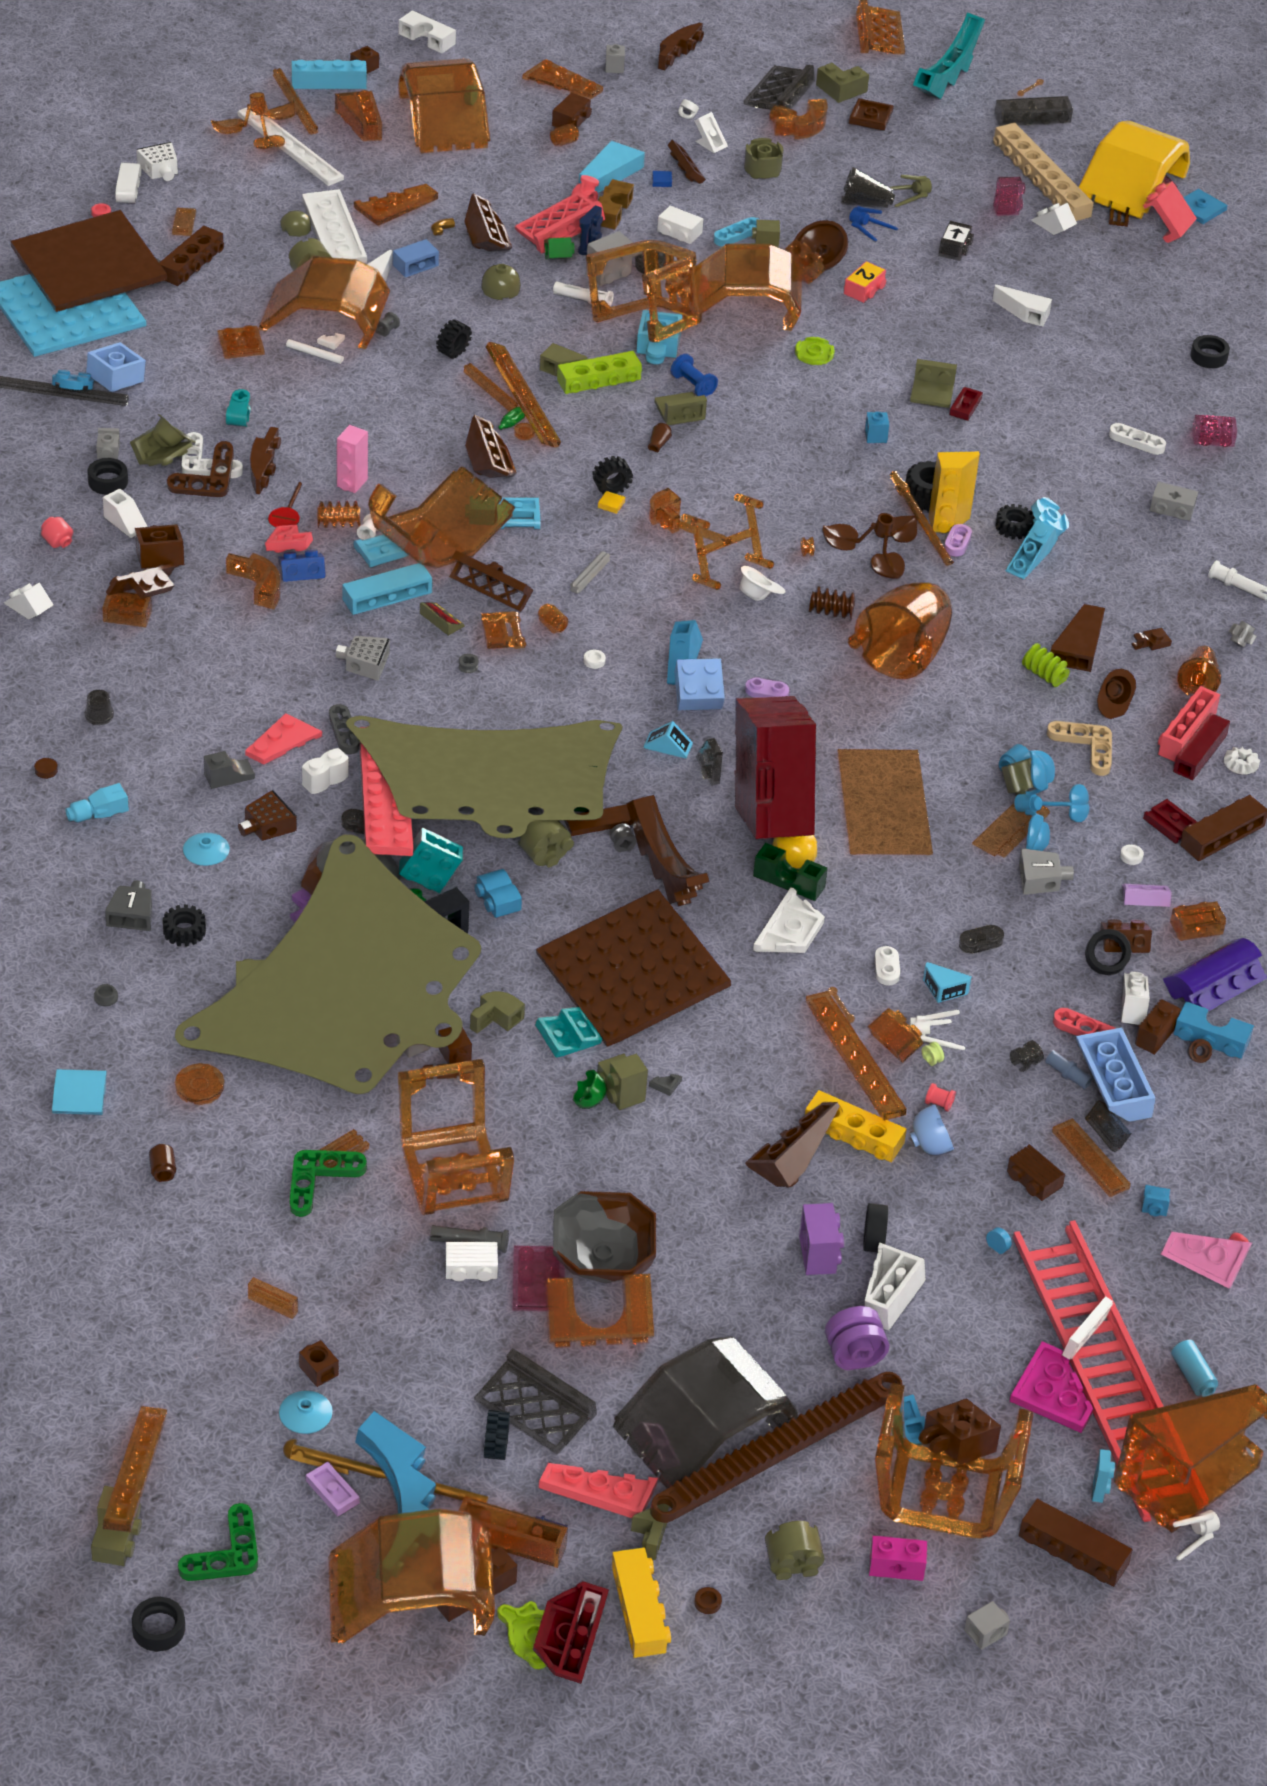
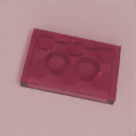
[512,1245,565,1312]

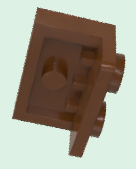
[1100,919,1152,953]

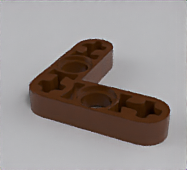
[167,441,234,497]

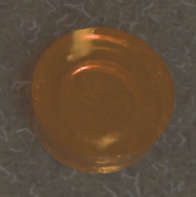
[514,423,535,441]

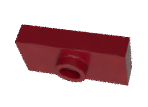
[949,387,983,421]

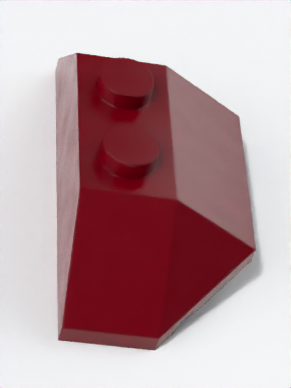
[533,1581,609,1684]

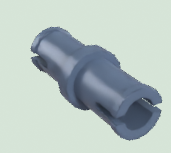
[1045,1050,1093,1090]

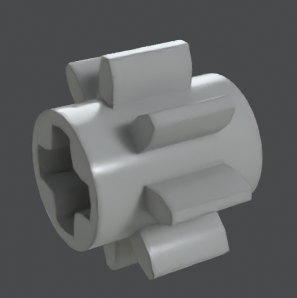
[1228,621,1257,647]

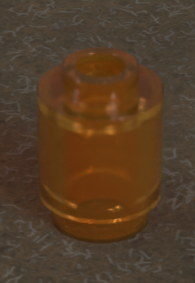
[770,105,799,129]
[550,123,579,146]
[538,604,568,633]

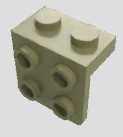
[130,427,193,466]

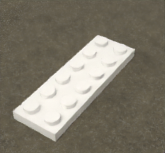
[302,189,367,267]

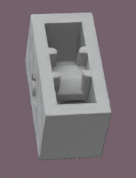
[1150,482,1199,521]

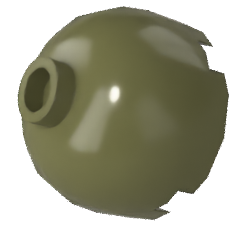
[481,264,521,300]

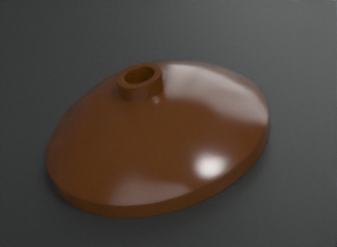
[792,220,849,272]

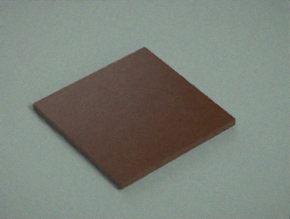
[10,210,167,312]

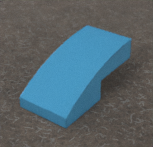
[887,1395,925,1448]

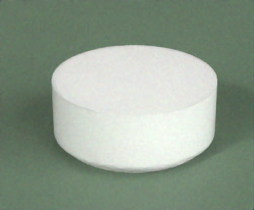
[583,650,606,669]
[1120,845,1144,865]

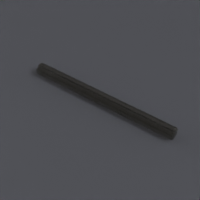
[0,376,129,406]

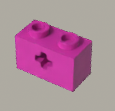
[869,1536,927,1581]

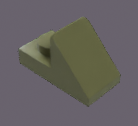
[631,1504,670,1560]

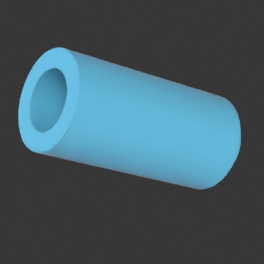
[1171,1340,1218,1397]

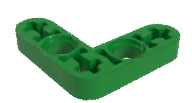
[289,1150,367,1217]
[178,1503,258,1581]

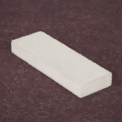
[1062,1296,1113,1360]

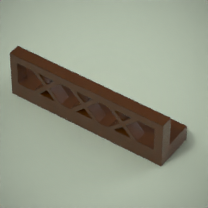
[449,550,533,612]

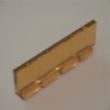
[972,803,1050,858]

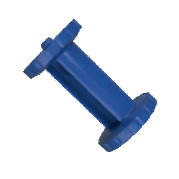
[670,354,718,397]

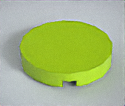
[795,337,835,365]

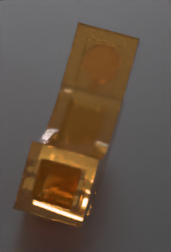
[774,99,828,140]
[226,553,280,610]

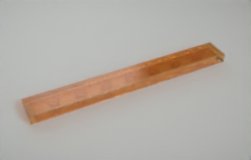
[486,342,561,447]
[806,991,907,1121]
[103,1406,167,1532]

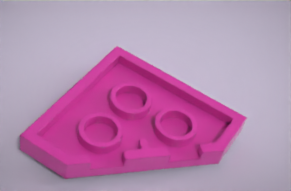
[1010,1341,1093,1433]

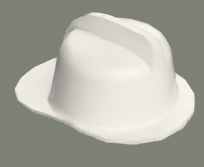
[739,566,785,601]

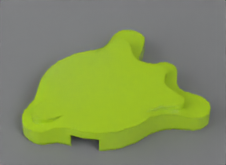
[497,1601,546,1669]

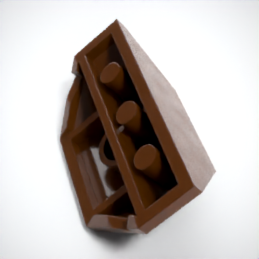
[464,193,512,251]
[465,415,517,478]

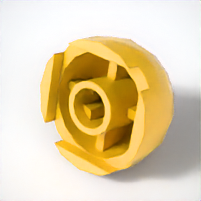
[772,835,817,869]

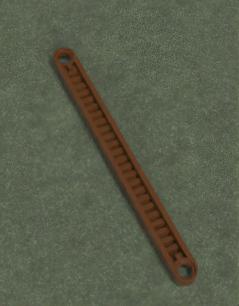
[650,1372,903,1523]

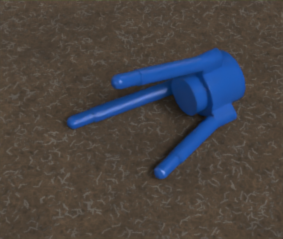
[849,206,898,241]

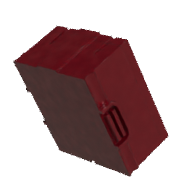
[734,696,816,839]

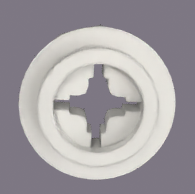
[1224,746,1260,774]

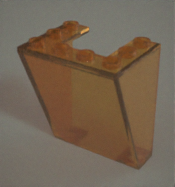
[1114,1384,1267,1533]

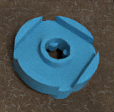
[52,370,94,390]

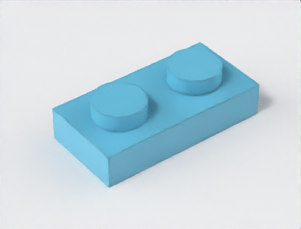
[1092,1449,1115,1503]

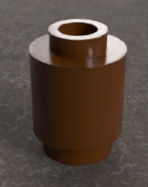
[149,1144,176,1182]

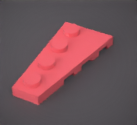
[538,1463,658,1518]

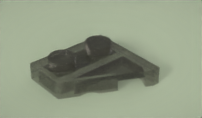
[696,738,723,786]

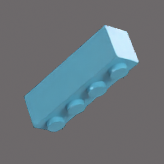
[292,60,367,89]
[342,562,432,615]

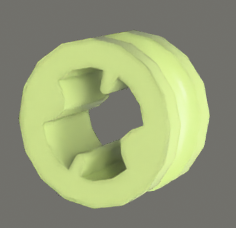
[922,1042,944,1066]

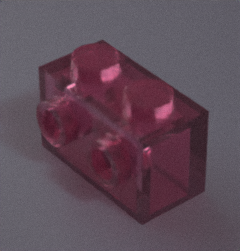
[1192,415,1237,447]

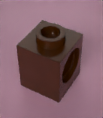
[299,1340,339,1387]

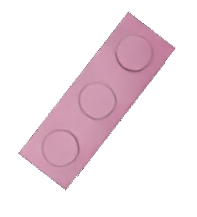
[337,425,368,493]

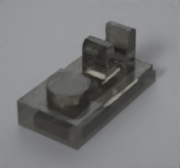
[1085,1100,1131,1152]

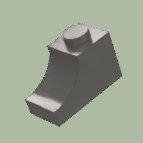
[204,751,255,789]

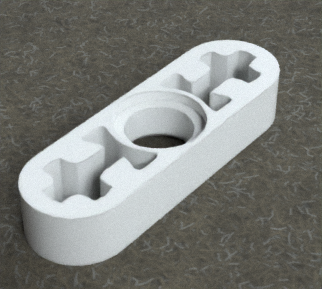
[1109,423,1166,455]

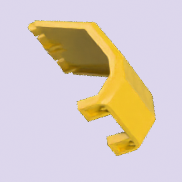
[1079,120,1190,219]

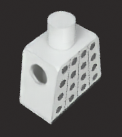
[137,142,178,181]

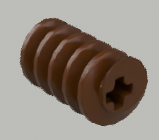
[809,586,855,620]

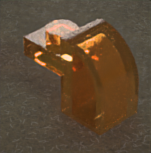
[649,488,681,534]

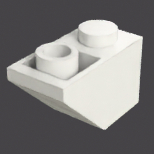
[1031,203,1077,235]
[103,489,147,538]
[4,582,53,619]

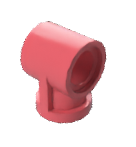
[572,175,599,203]

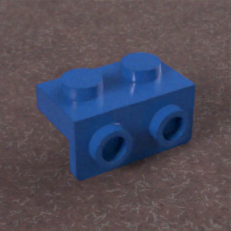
[278,550,326,582]

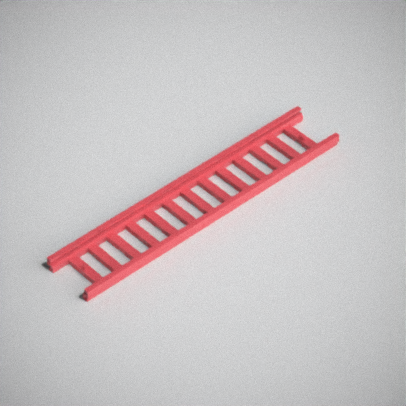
[1013,1220,1208,1522]

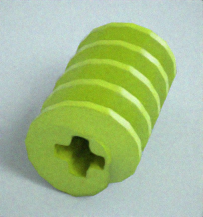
[1022,643,1070,687]

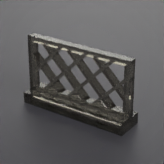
[744,65,815,117]
[474,1348,597,1455]

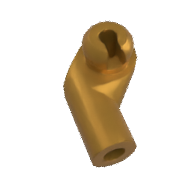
[431,218,455,236]

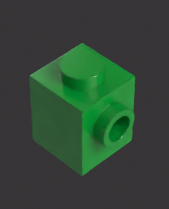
[544,237,575,260]

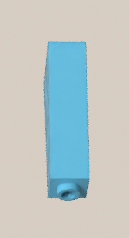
[579,141,645,193]

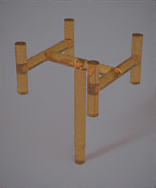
[676,493,774,590]

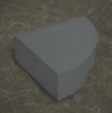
[649,1074,682,1096]

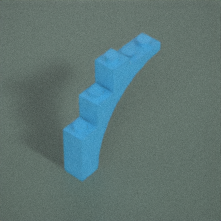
[355,1411,447,1584]

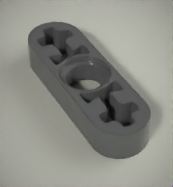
[329,704,359,754]

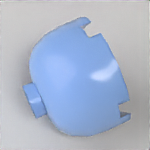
[910,1104,954,1155]

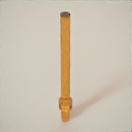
[890,471,954,566]

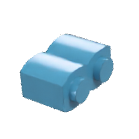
[474,869,522,918]

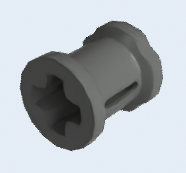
[374,312,400,337]

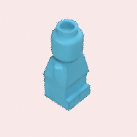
[65,783,129,823]

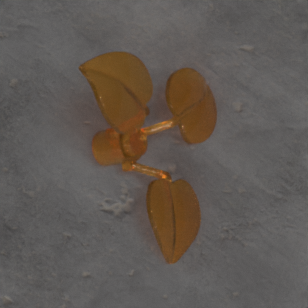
[211,92,295,149]

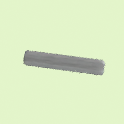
[570,551,610,594]

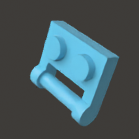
[497,498,540,529]
[353,529,409,567]

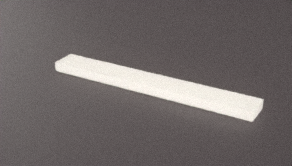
[238,105,344,186]

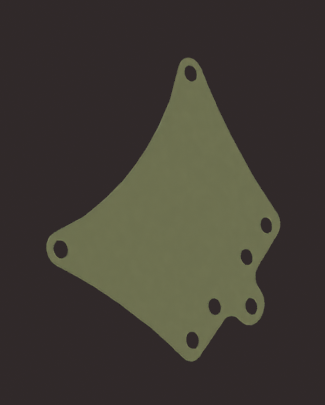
[346,716,623,839]
[175,834,481,1094]

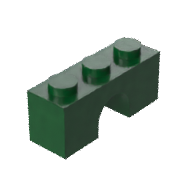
[753,842,828,901]

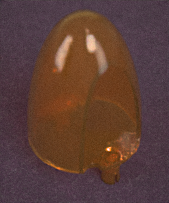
[848,582,952,679]

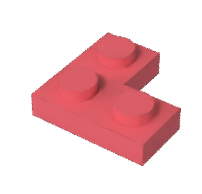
[265,525,313,553]

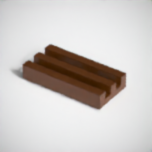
[1109,201,1130,227]

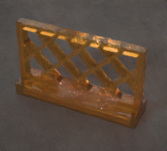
[856,0,905,54]

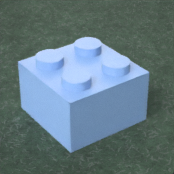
[86,342,146,392]
[674,658,725,710]

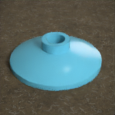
[183,833,230,866]
[279,1391,332,1434]

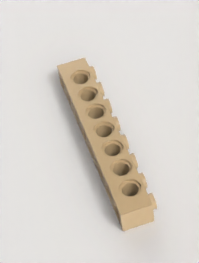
[993,123,1094,221]

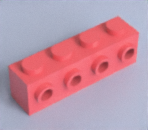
[1158,686,1220,762]

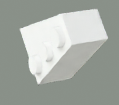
[865,1243,926,1331]

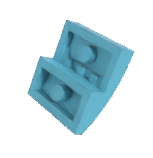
[52,1069,107,1115]

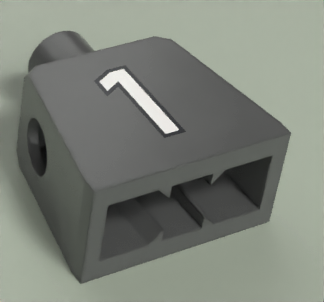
[105,880,152,931]

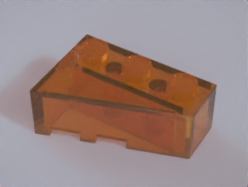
[335,90,382,142]

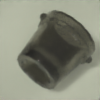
[84,690,114,726]

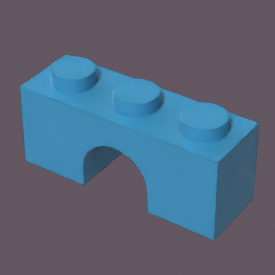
[1174,1002,1254,1059]

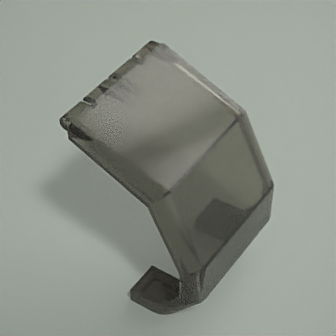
[613,1335,798,1489]

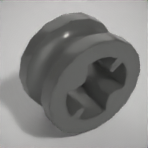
[459,654,479,673]

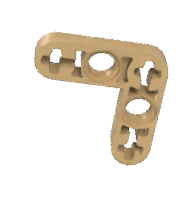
[1047,721,1112,776]

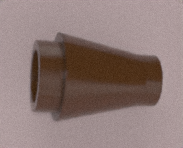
[648,423,672,453]

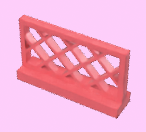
[515,192,605,253]

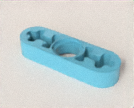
[714,217,760,246]

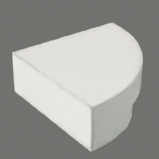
[317,333,345,350]

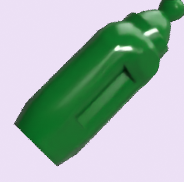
[498,407,527,430]

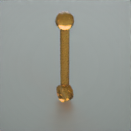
[1017,79,1044,96]
[828,987,855,1023]

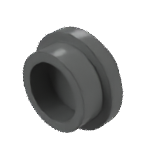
[94,984,118,1006]

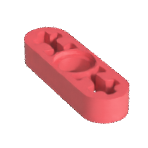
[1053,1008,1116,1036]

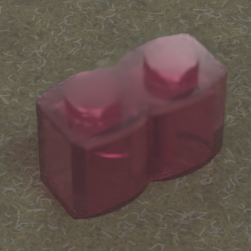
[993,177,1026,216]

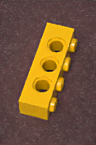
[805,1090,907,1163]

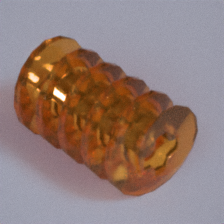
[317,501,360,528]

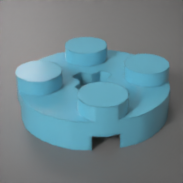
[1031,498,1069,537]

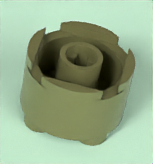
[744,138,784,179]
[288,238,335,285]
[518,820,574,868]
[765,1521,825,1580]

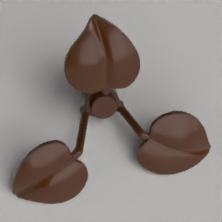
[822,513,917,579]

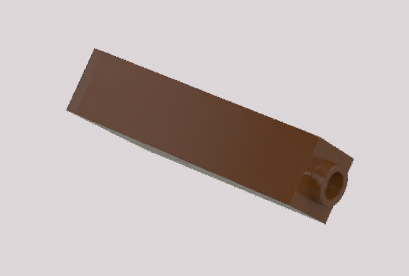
[1050,604,1105,672]

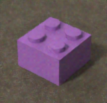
[799,1203,844,1275]

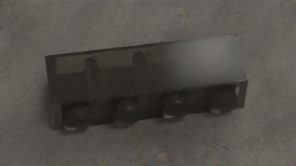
[994,96,1073,126]

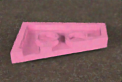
[1161,1232,1252,1288]

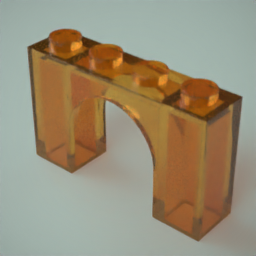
[545,1274,654,1348]

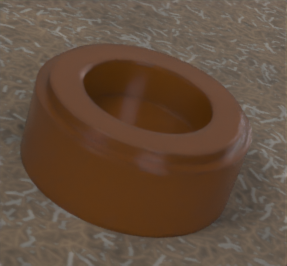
[34,758,58,779]
[694,1587,722,1614]

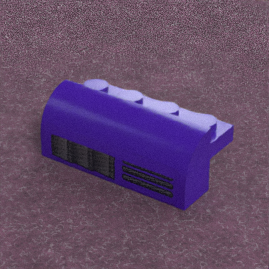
[1163,938,1267,1011]

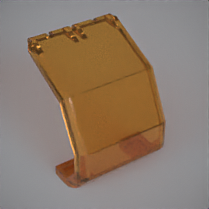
[398,58,491,153]
[682,244,802,331]
[258,256,390,349]
[368,466,515,568]
[328,1508,495,1643]

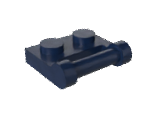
[578,205,603,255]

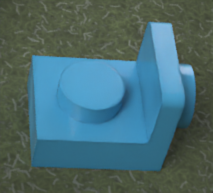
[1142,1185,1170,1216]

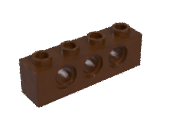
[159,225,224,286]

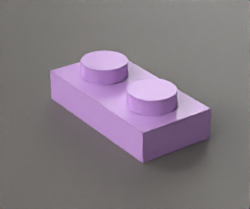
[306,1462,360,1517]

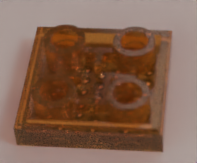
[217,325,265,359]

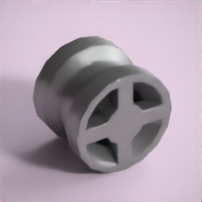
[609,823,637,852]

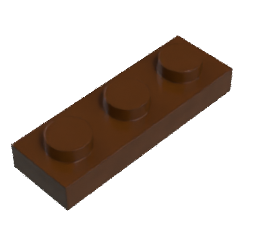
[667,139,706,184]

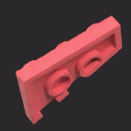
[245,713,322,764]

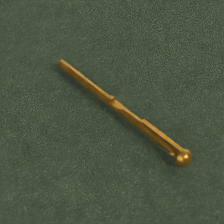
[283,1439,489,1507]

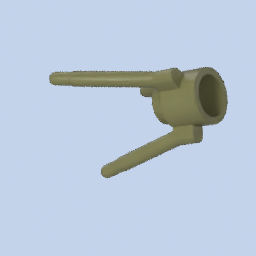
[887,174,932,207]

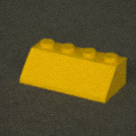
[928,451,980,533]

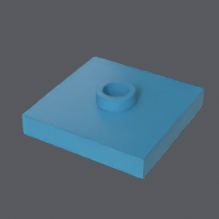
[1183,188,1228,224]

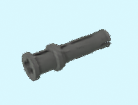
[430,1225,509,1253]

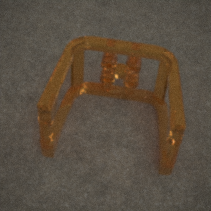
[586,240,702,342]
[398,1059,514,1216]
[875,1383,1034,1539]

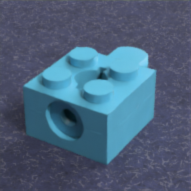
[637,310,682,364]

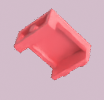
[1143,181,1197,243]

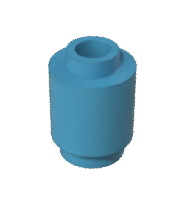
[999,744,1031,771]

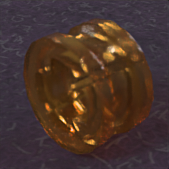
[801,537,815,556]

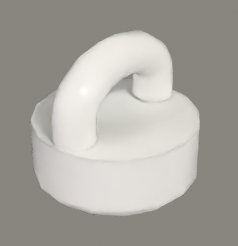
[678,99,699,119]

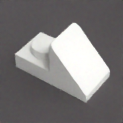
[694,112,728,153]

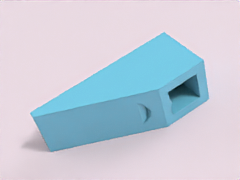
[1005,520,1058,579]

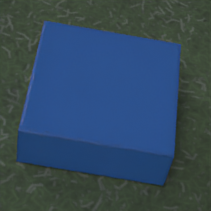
[652,171,672,187]

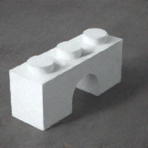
[399,11,456,53]

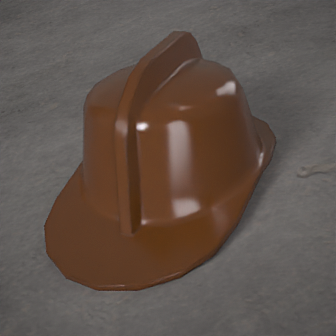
[1097,668,1136,719]

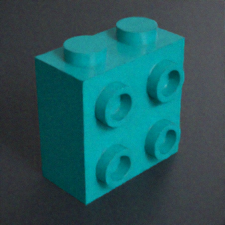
[399,828,463,893]

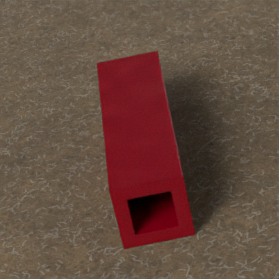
[1173,713,1230,781]

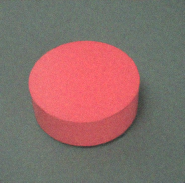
[91,203,111,217]

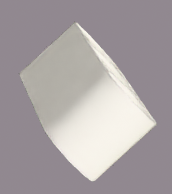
[116,163,141,203]

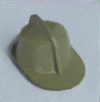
[153,414,196,447]

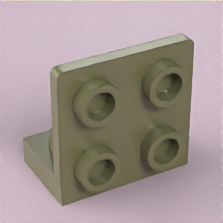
[910,359,957,408]
[654,392,707,425]

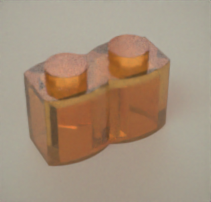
[868,1008,924,1063]

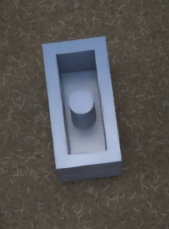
[393,239,439,277]

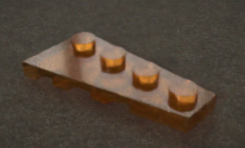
[522,59,603,99]
[354,184,438,226]

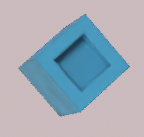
[865,412,889,443]

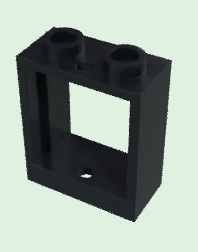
[424,887,470,933]

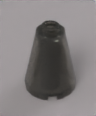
[841,167,895,208]

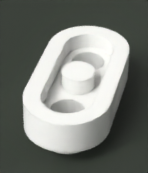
[875,946,900,985]

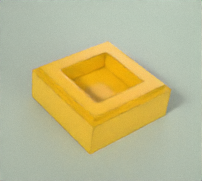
[598,491,625,514]

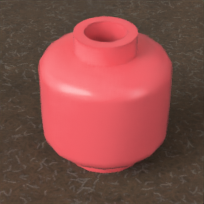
[41,517,73,548]

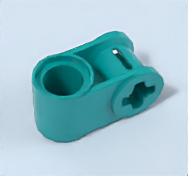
[226,389,251,427]

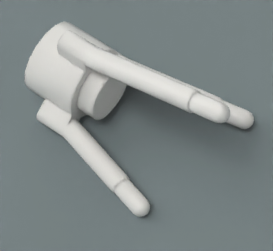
[910,1010,965,1050]
[1161,1510,1220,1560]

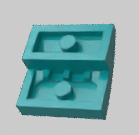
[535,1007,603,1058]

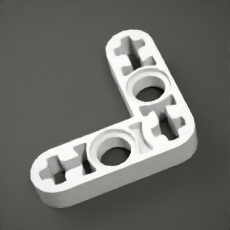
[182,432,243,478]

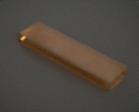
[1052,1118,1131,1197]

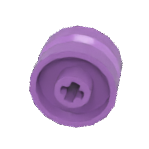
[825,1306,890,1370]

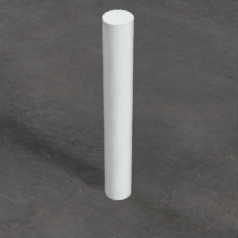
[286,339,344,364]

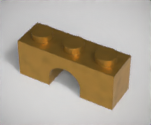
[598,179,634,230]

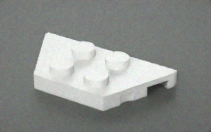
[753,888,825,953]

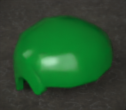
[572,1070,607,1109]

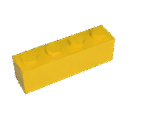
[611,1547,671,1658]

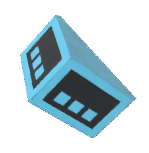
[644,721,693,758]
[923,962,972,1003]

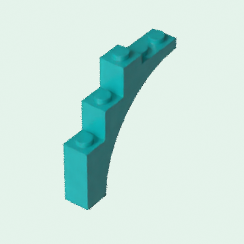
[913,12,985,99]

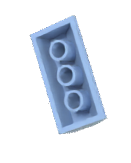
[1076,1028,1155,1122]

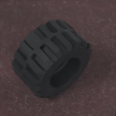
[904,461,936,513]

